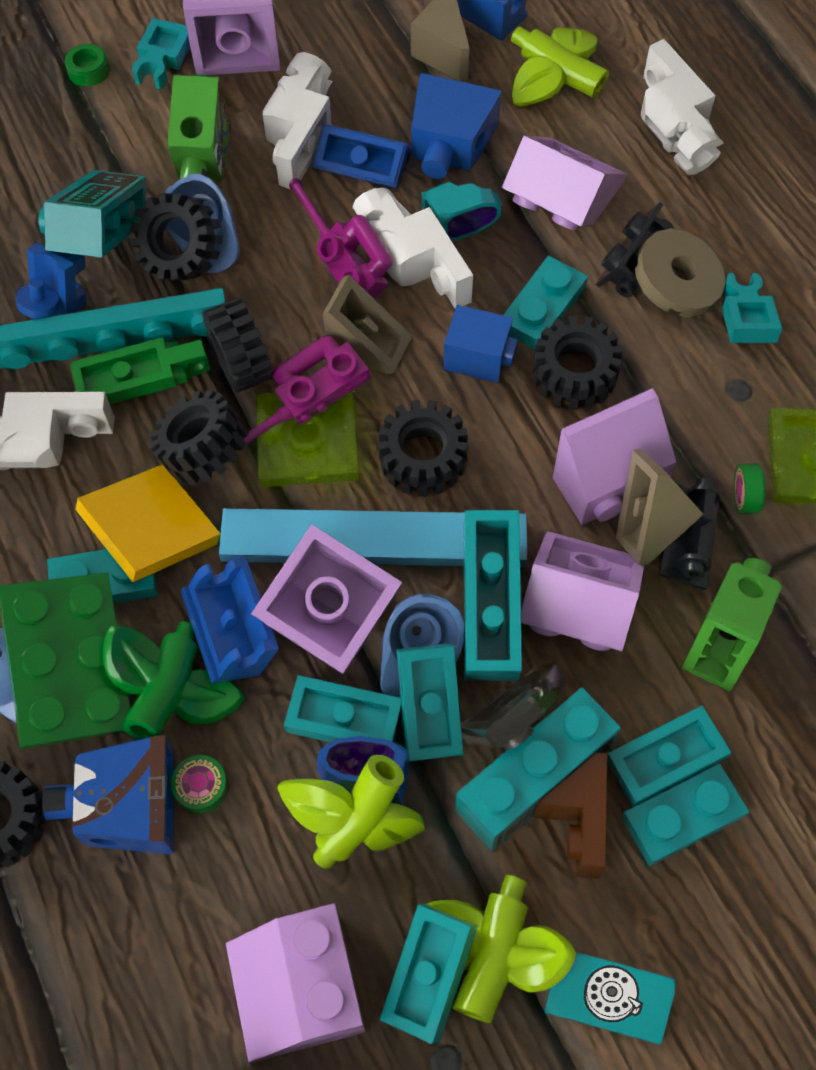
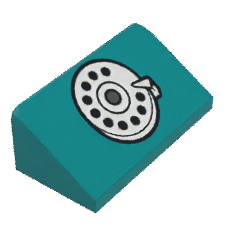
[544,952,677,1045]

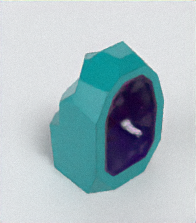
[421,182,502,242]

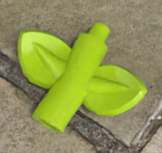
[511,26,609,107]
[277,755,425,869]
[427,875,577,1023]

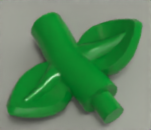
[103,621,246,740]

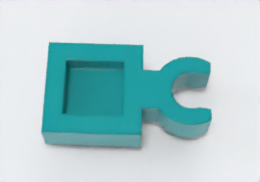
[132,18,190,90]
[722,273,782,343]

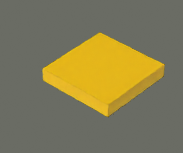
[75,465,221,582]

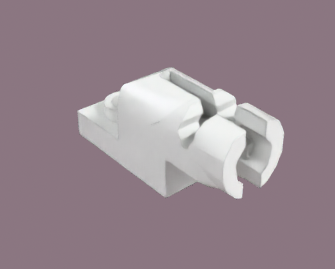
[640,39,724,175]
[263,52,333,189]
[353,188,473,309]
[0,392,115,470]

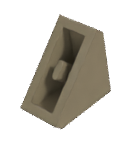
[411,0,470,81]
[323,275,413,374]
[616,449,703,565]

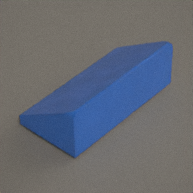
[312,123,412,189]

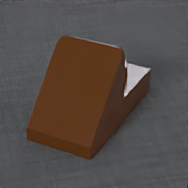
[534,753,607,879]

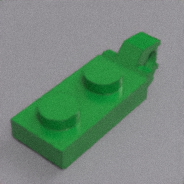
[70,337,210,405]

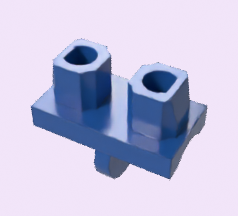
[16,242,87,320]

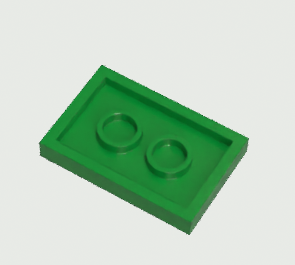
[0,572,130,750]

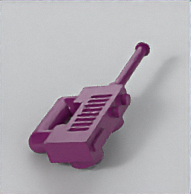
[289,178,393,299]
[235,336,371,452]

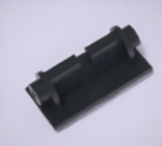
[595,202,674,298]
[658,478,721,590]

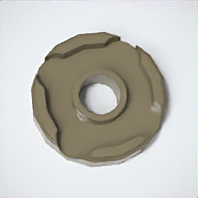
[635,228,726,318]

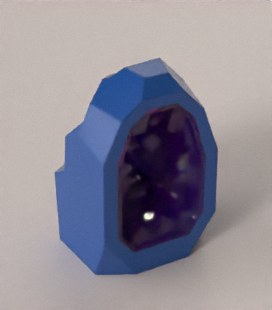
[317,736,409,805]

